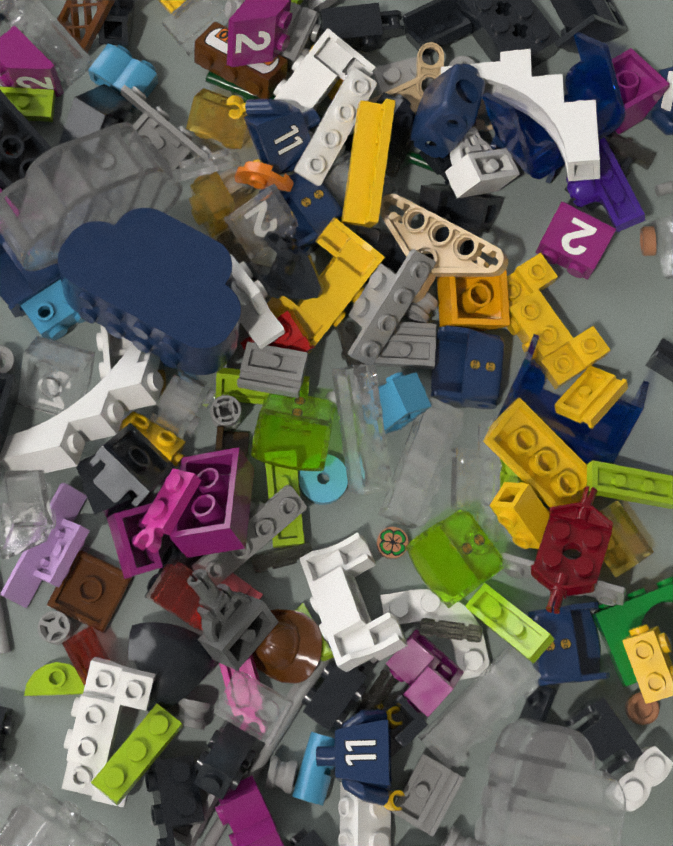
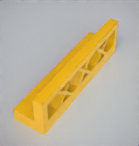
[341,99,395,228]

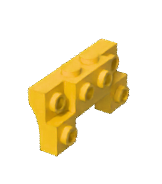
[267,217,385,354]
[507,253,611,390]

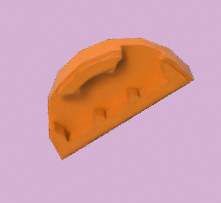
[234,161,294,192]

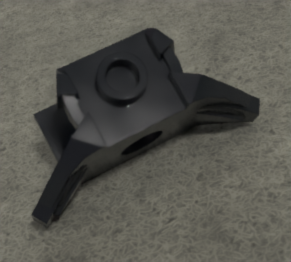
[246,231,324,300]

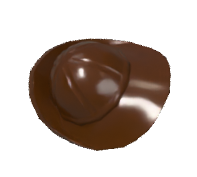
[252,609,322,684]

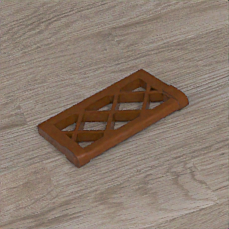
[55,0,115,57]

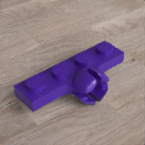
[566,124,646,232]

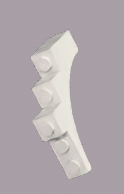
[441,49,600,181]
[0,342,164,479]

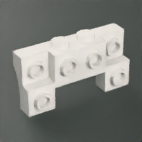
[273,28,377,138]
[299,533,408,672]
[61,657,156,808]

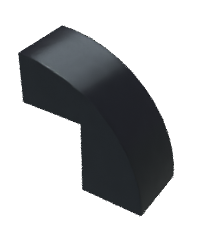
[98,0,135,46]

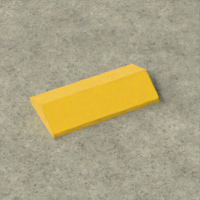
[483,397,597,507]

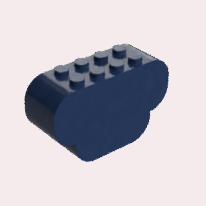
[58,208,241,375]

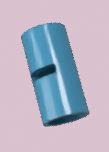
[292,732,335,806]

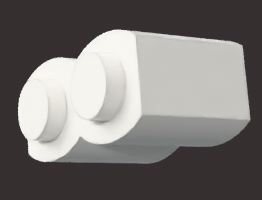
[604,746,673,812]

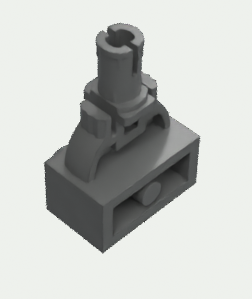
[187,569,278,671]

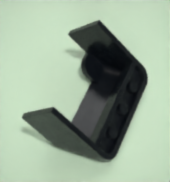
[550,0,627,54]

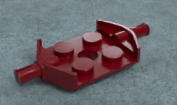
[531,486,613,614]

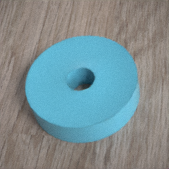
[298,454,348,505]

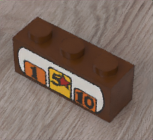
[194,21,288,99]

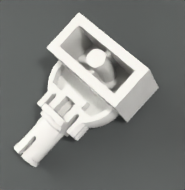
[445,120,520,198]

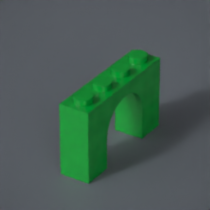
[592,577,673,687]

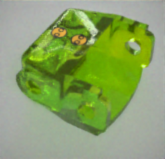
[251,393,336,471]
[405,509,504,609]

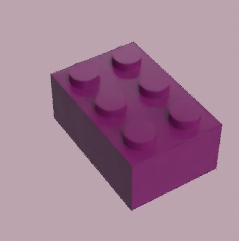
[170,447,254,558]

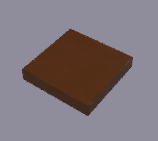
[47,550,134,634]

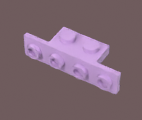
[1,483,89,609]

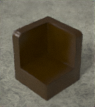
[215,425,249,459]

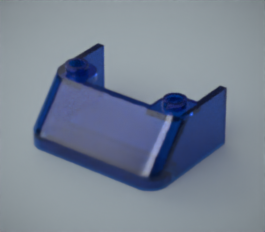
[482,32,625,179]
[497,334,649,464]

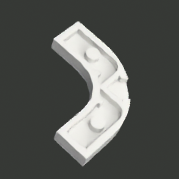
[380,589,491,680]

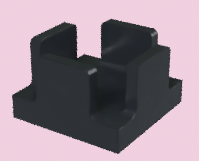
[89,423,176,508]
[563,697,643,776]

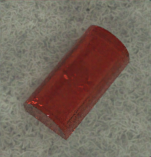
[62,626,110,686]

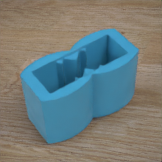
[88,43,158,109]

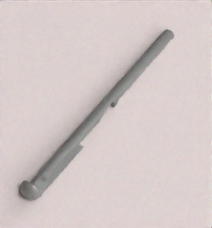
[200,640,331,846]

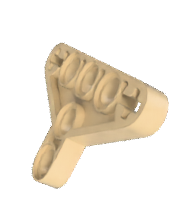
[368,42,501,132]
[380,193,508,303]

